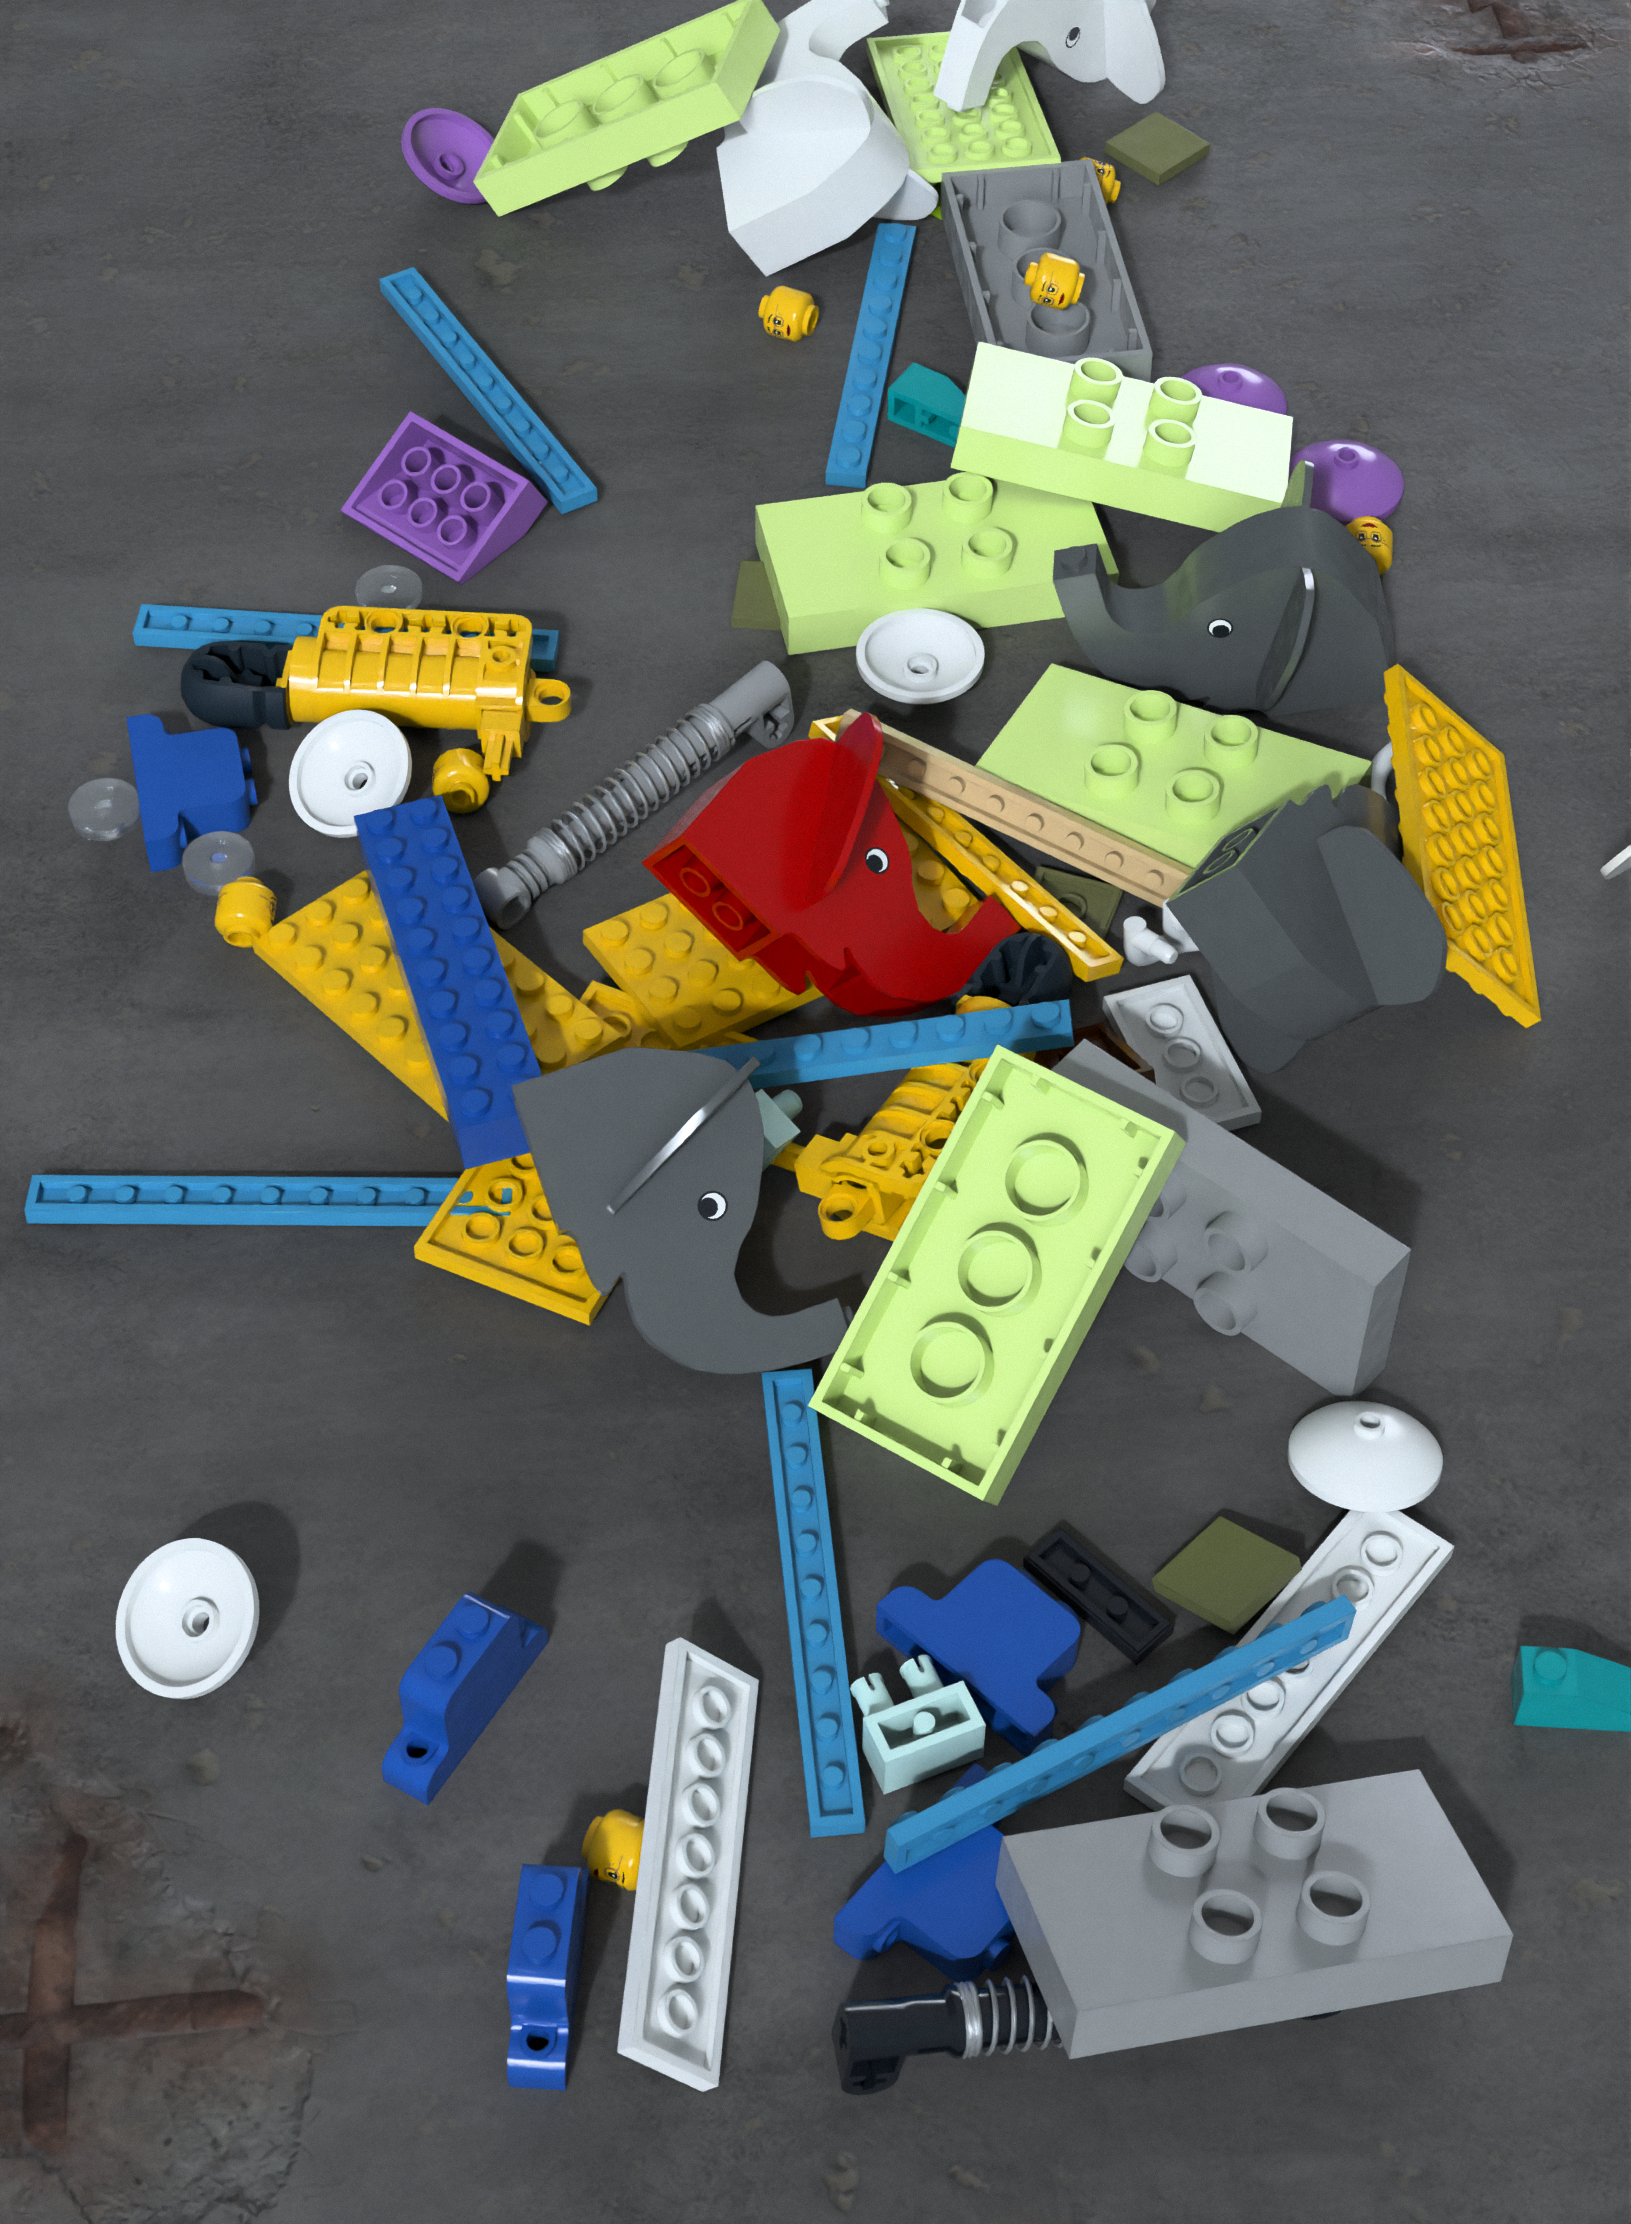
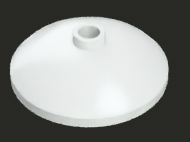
[856,608,985,705]
[289,710,412,838]
[1287,1401,1443,1512]
[116,1538,259,1699]

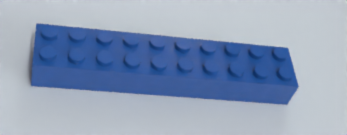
[353,795,542,1169]

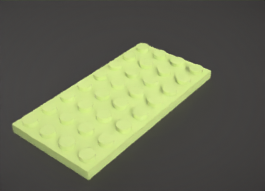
[866,31,1061,186]

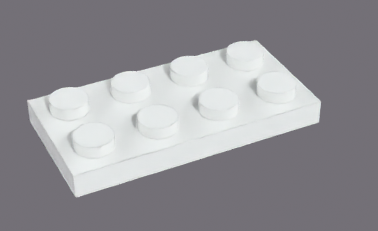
[1102,974,1262,1131]

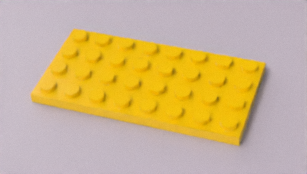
[1384,664,1541,1028]
[583,814,979,1051]
[251,870,624,1122]
[414,980,759,1326]

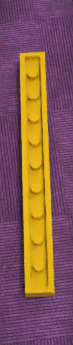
[808,715,1124,982]

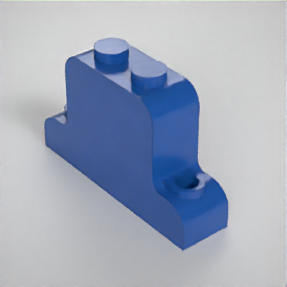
[126,714,258,872]
[876,1559,1080,1758]
[381,1592,549,1806]
[833,1762,1016,1983]
[507,1864,592,2091]

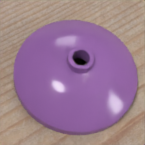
[401,108,494,204]
[1180,363,1287,415]
[1288,439,1404,526]

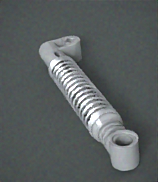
[473,660,794,929]

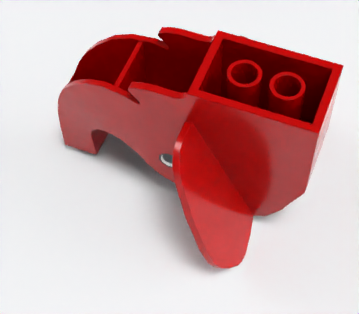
[641,712,1021,1019]

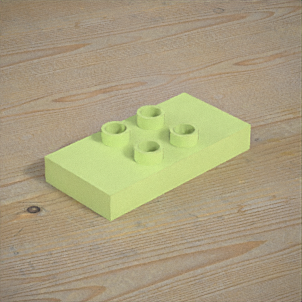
[473,0,780,217]
[950,342,1293,533]
[755,472,1119,655]
[975,663,1372,869]
[808,1044,1186,1506]

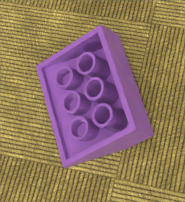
[340,411,548,585]

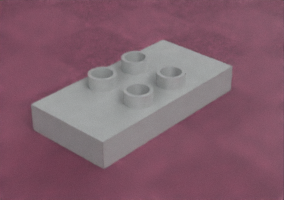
[940,159,1153,383]
[1051,1039,1411,1402]
[995,1769,1514,2059]

